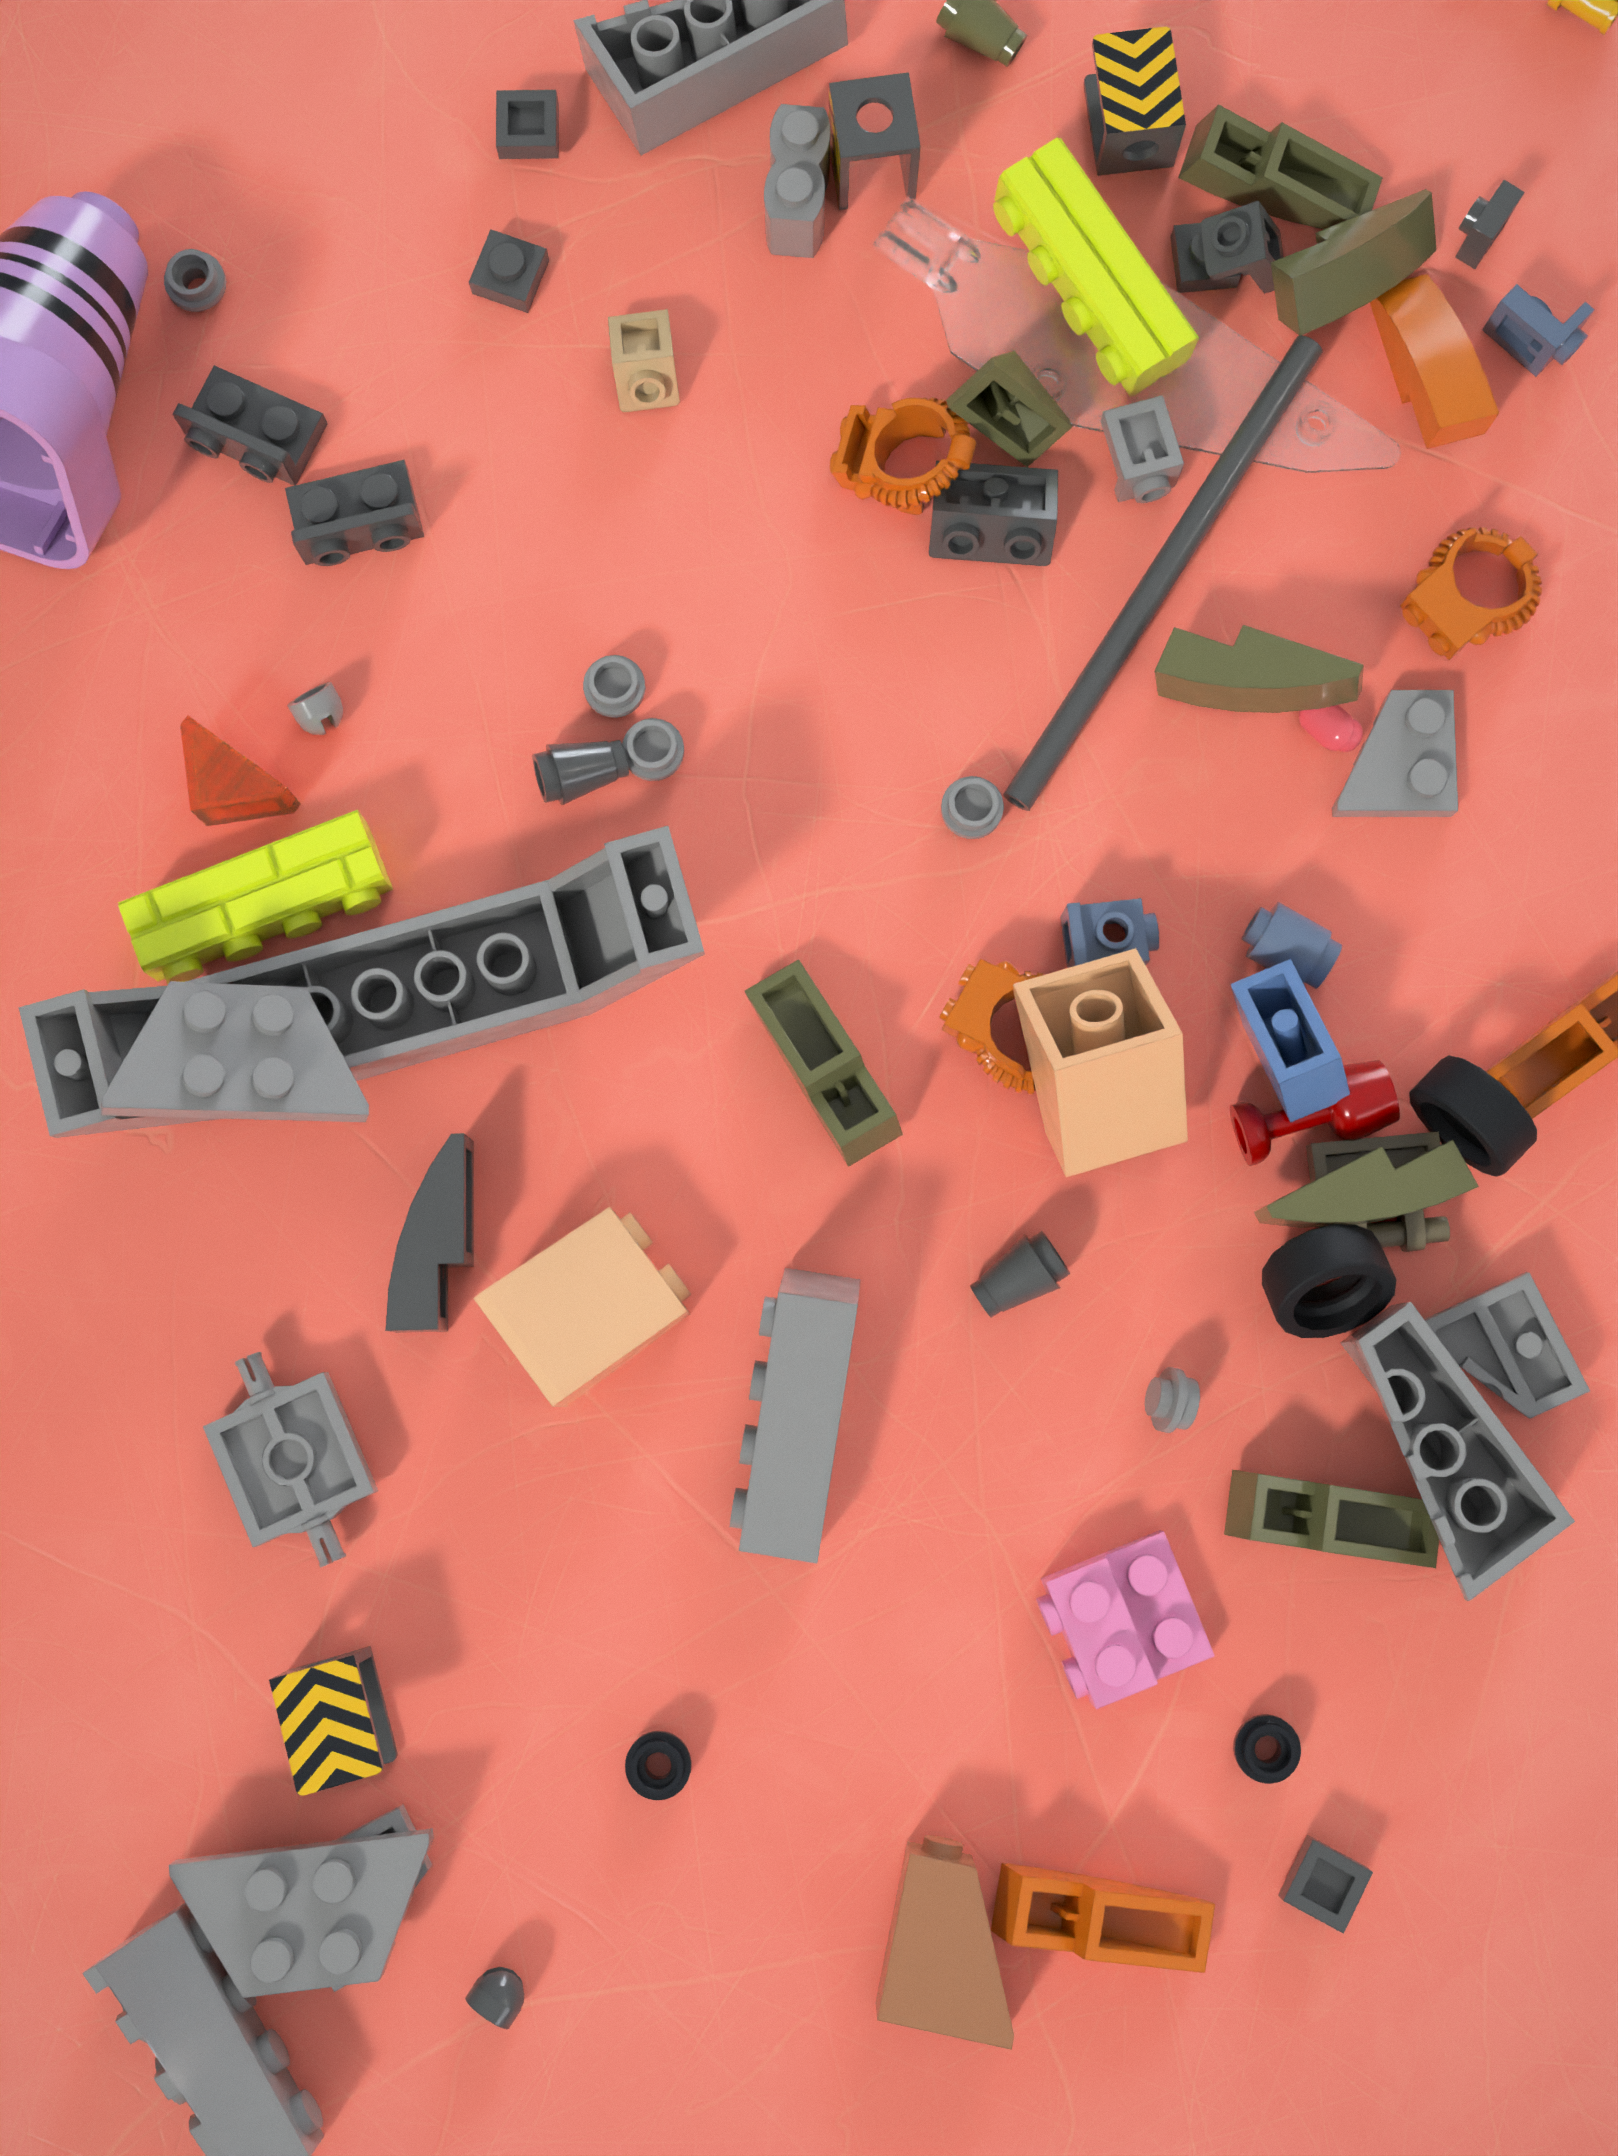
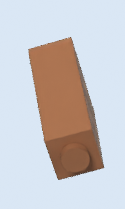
[875,1835,1014,2050]

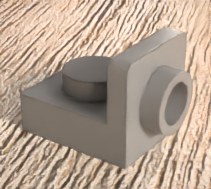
[1100,395,1184,503]

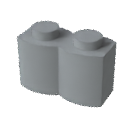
[764,104,830,258]

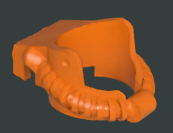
[830,397,977,515]
[1400,527,1542,660]
[939,959,1043,1094]

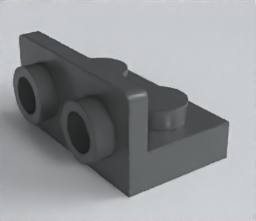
[172,365,328,486]
[285,460,424,566]
[929,461,1058,566]

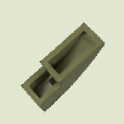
[1178,104,1383,229]
[1271,189,1437,336]
[1154,625,1364,713]
[745,959,903,1167]
[1254,1140,1479,1228]
[1224,1469,1439,1568]

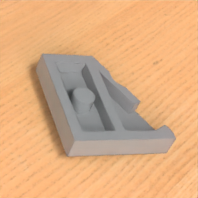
[1332,690,1458,817]
[1424,1272,1590,1419]

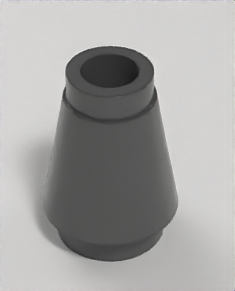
[532,740,629,805]
[970,1231,1070,1318]

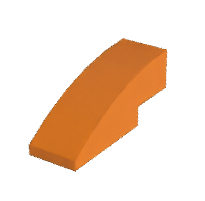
[1370,274,1499,449]
[1485,971,1618,1119]
[991,1863,1215,1973]

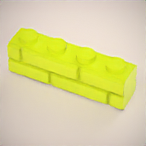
[993,137,1199,396]
[118,810,393,984]

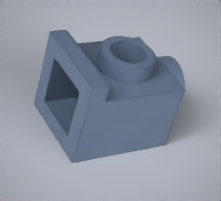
[1060,898,1159,968]

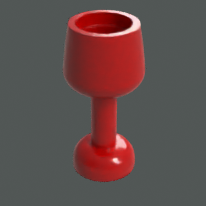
[1230,1060,1400,1166]

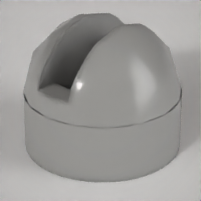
[287,682,343,735]

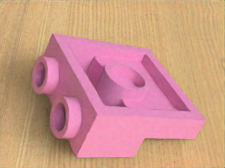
[1036,1530,1215,1709]

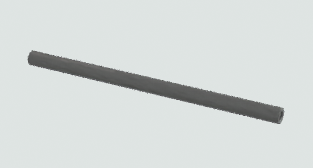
[1003,335,1323,811]

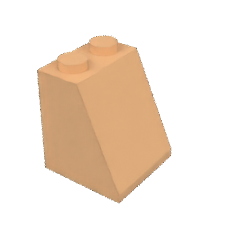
[1013,948,1188,1177]
[473,1207,691,1407]

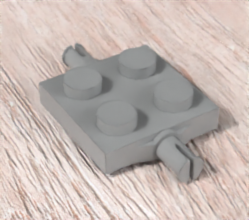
[203,1352,379,1568]

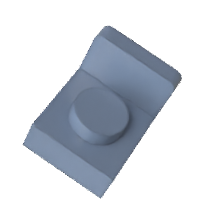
[1482,284,1595,377]

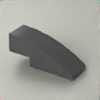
[385,1133,474,1333]

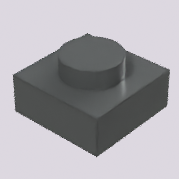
[496,90,559,159]
[1455,180,1525,269]
[1170,223,1241,293]
[469,229,549,313]
[1278,1835,1373,1934]

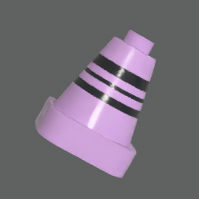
[0,191,148,569]

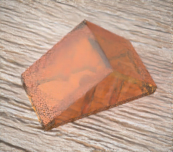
[180,715,301,827]

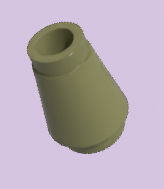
[936,0,1028,67]

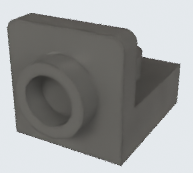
[1200,201,1284,294]

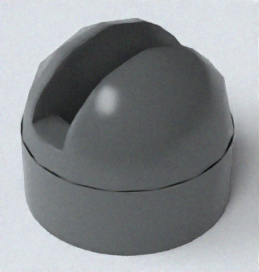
[465,1967,525,2029]

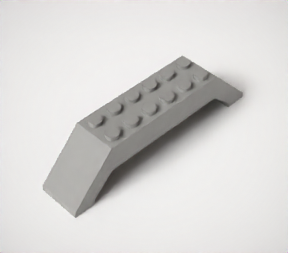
[18,826,705,1138]

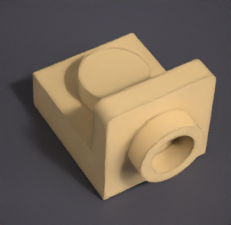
[608,309,680,412]

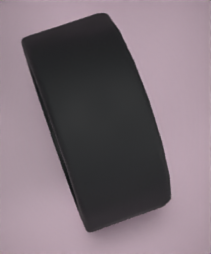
[1409,1055,1537,1177]
[1262,1224,1397,1338]

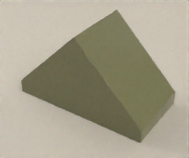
[946,351,1073,467]

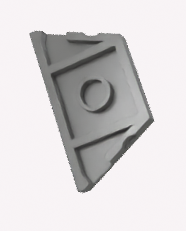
[101,981,369,1122]
[169,1828,434,1998]

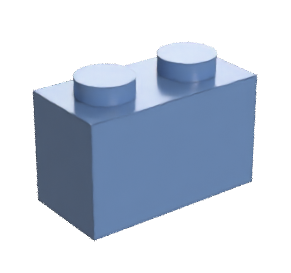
[1230,959,1350,1123]

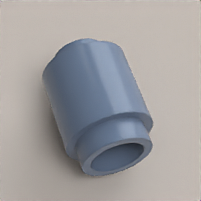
[1241,902,1342,989]

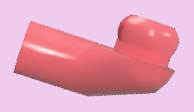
[1299,705,1363,752]

